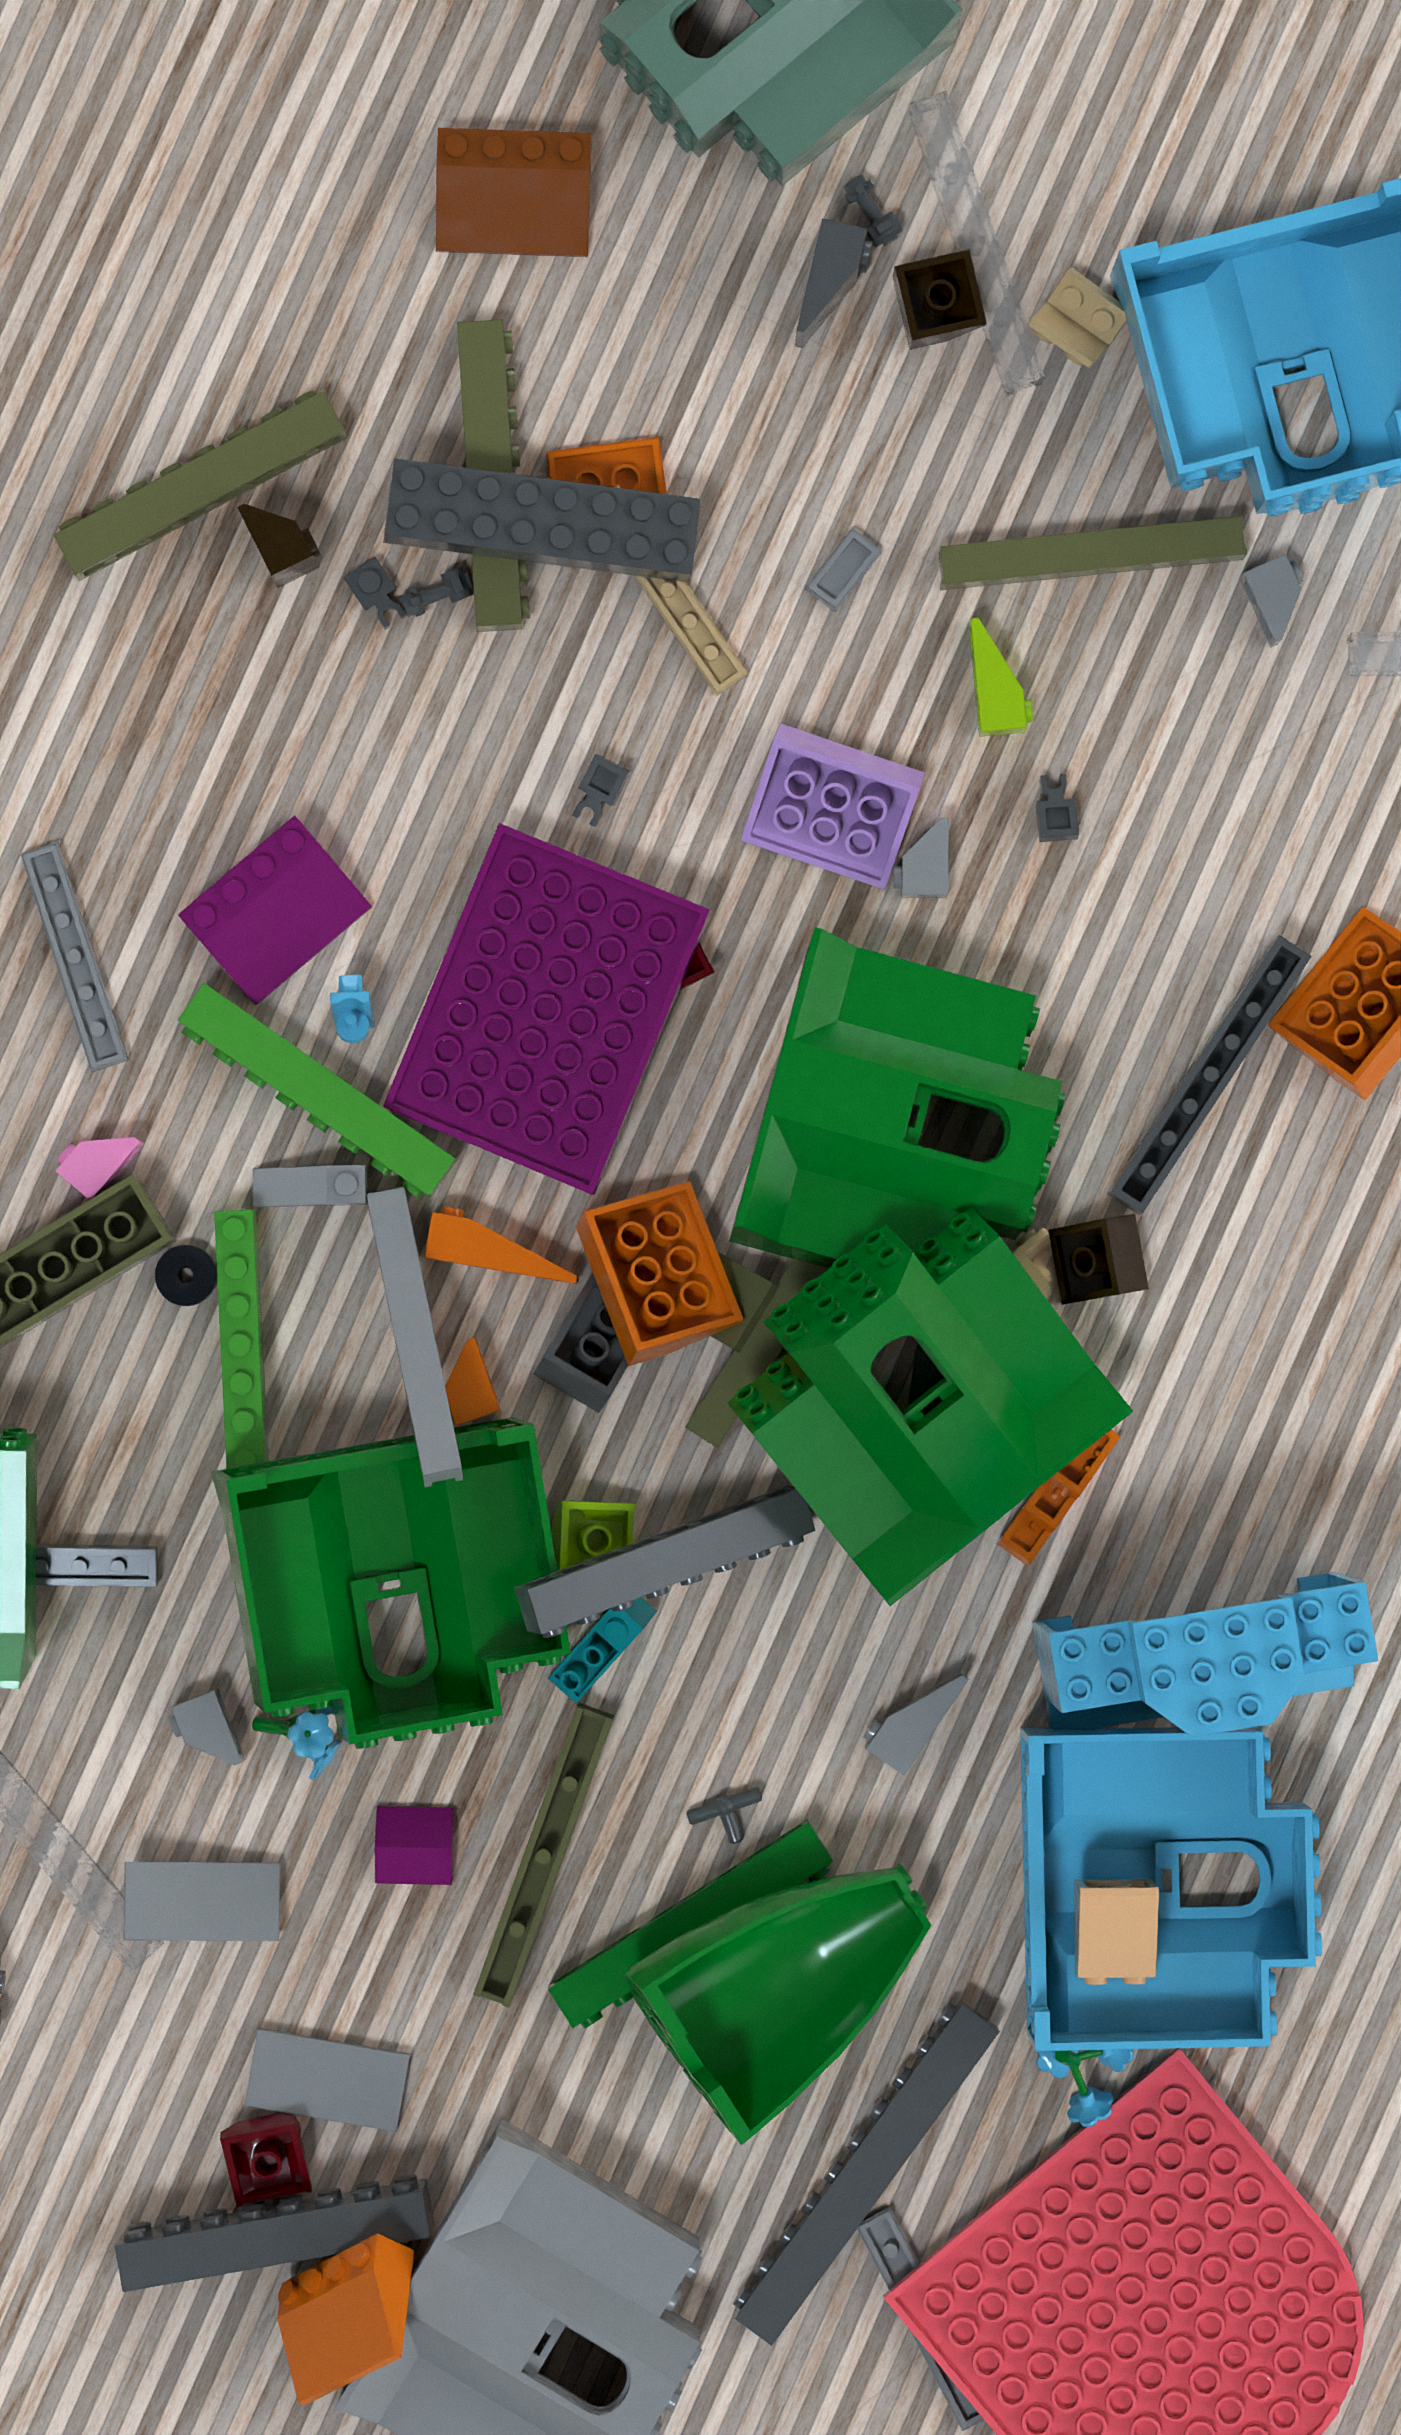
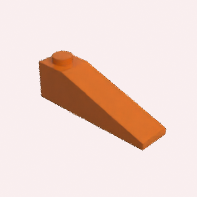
[424,1206,578,1284]

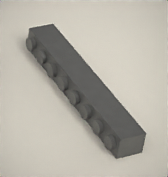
[1107,935,1312,1215]
[514,1485,816,1638]

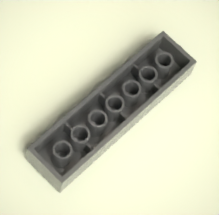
[383,458,700,582]
[115,2175,434,2292]

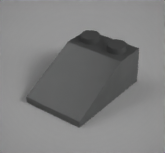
[795,219,872,348]
[533,1272,628,1413]

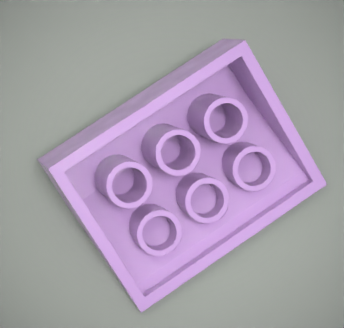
[741,723,925,890]

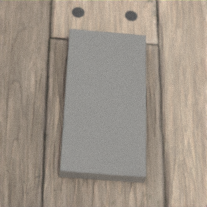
[123,1862,280,1941]
[245,2028,410,2132]

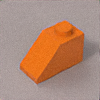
[445,1338,501,1426]

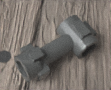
[843,175,902,247]
[399,566,473,617]

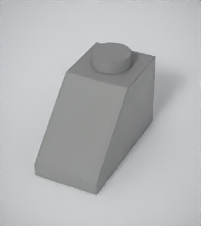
[1240,554,1303,648]
[893,818,949,898]
[168,1688,246,1765]

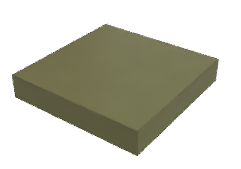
[711,1251,779,1353]

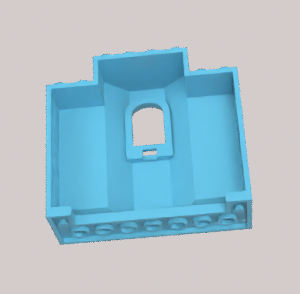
[1110,178,1401,517]
[1032,1572,1379,1737]
[1020,1727,1322,2051]

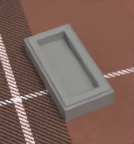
[805,528,882,612]

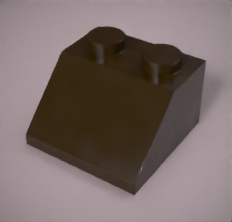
[892,249,987,350]
[237,504,321,588]
[1048,1214,1149,1305]

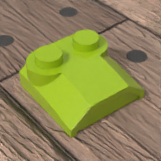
[552,1500,636,1570]

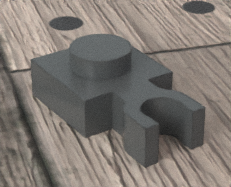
[343,557,406,630]
[572,754,631,827]
[1036,774,1079,842]

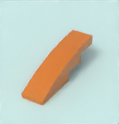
[996,1430,1121,1566]

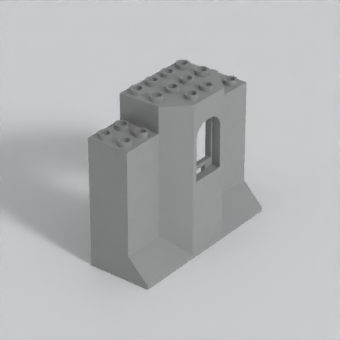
[335,2118,702,2435]

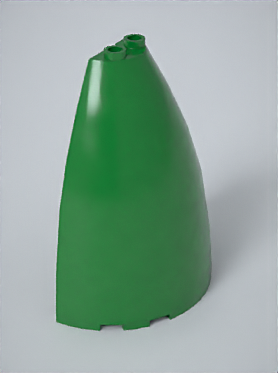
[622,1864,932,2145]

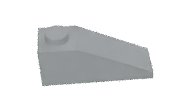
[253,1165,368,1207]
[863,1673,969,1775]

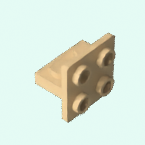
[1012,1228,1052,1298]

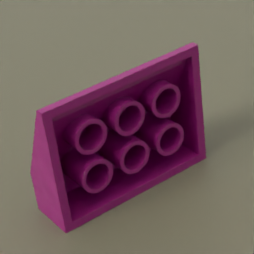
[178,815,372,1006]

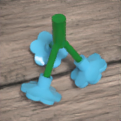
[252,1700,342,1781]
[1036,2049,1134,2127]

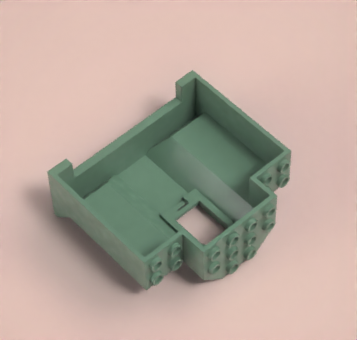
[599,0,962,186]

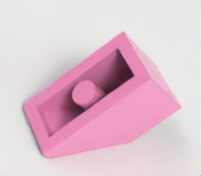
[55,1137,144,1200]

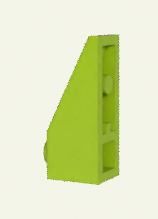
[968,617,1033,737]

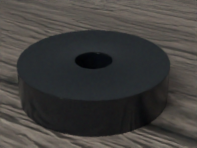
[155,1245,217,1306]

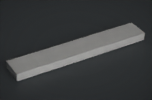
[21,842,129,1072]
[857,2206,984,2431]

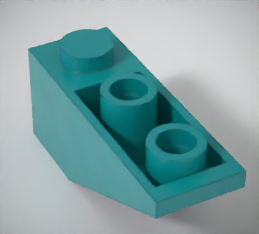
[547,1597,657,1704]

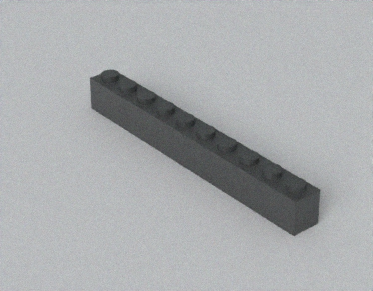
[733,1999,1000,2346]

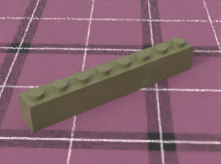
[457,319,530,632]
[53,390,348,581]

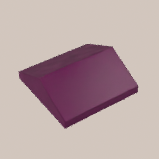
[375,1806,454,1885]

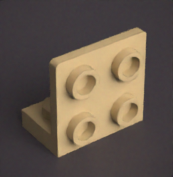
[1028,267,1127,368]

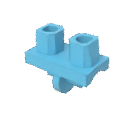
[330,975,374,1043]

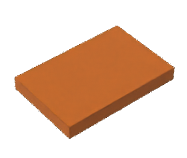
[546,437,667,494]

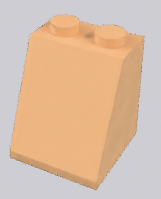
[1074,1879,1159,1985]

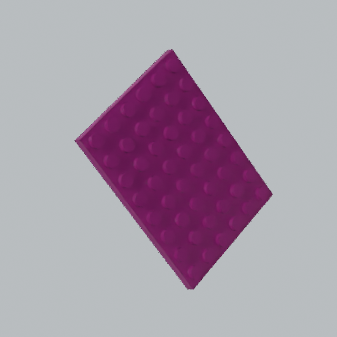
[383,823,712,1195]

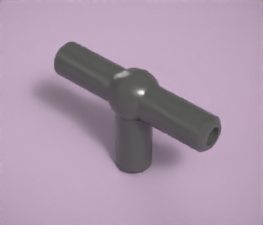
[686,1787,762,1844]

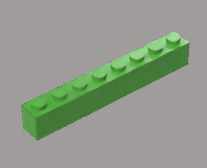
[178,983,457,1198]
[214,1209,269,1469]

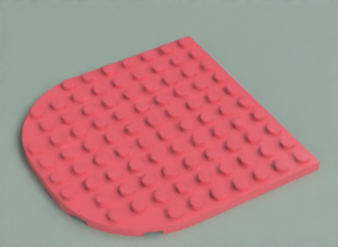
[883,2048,1364,2435]

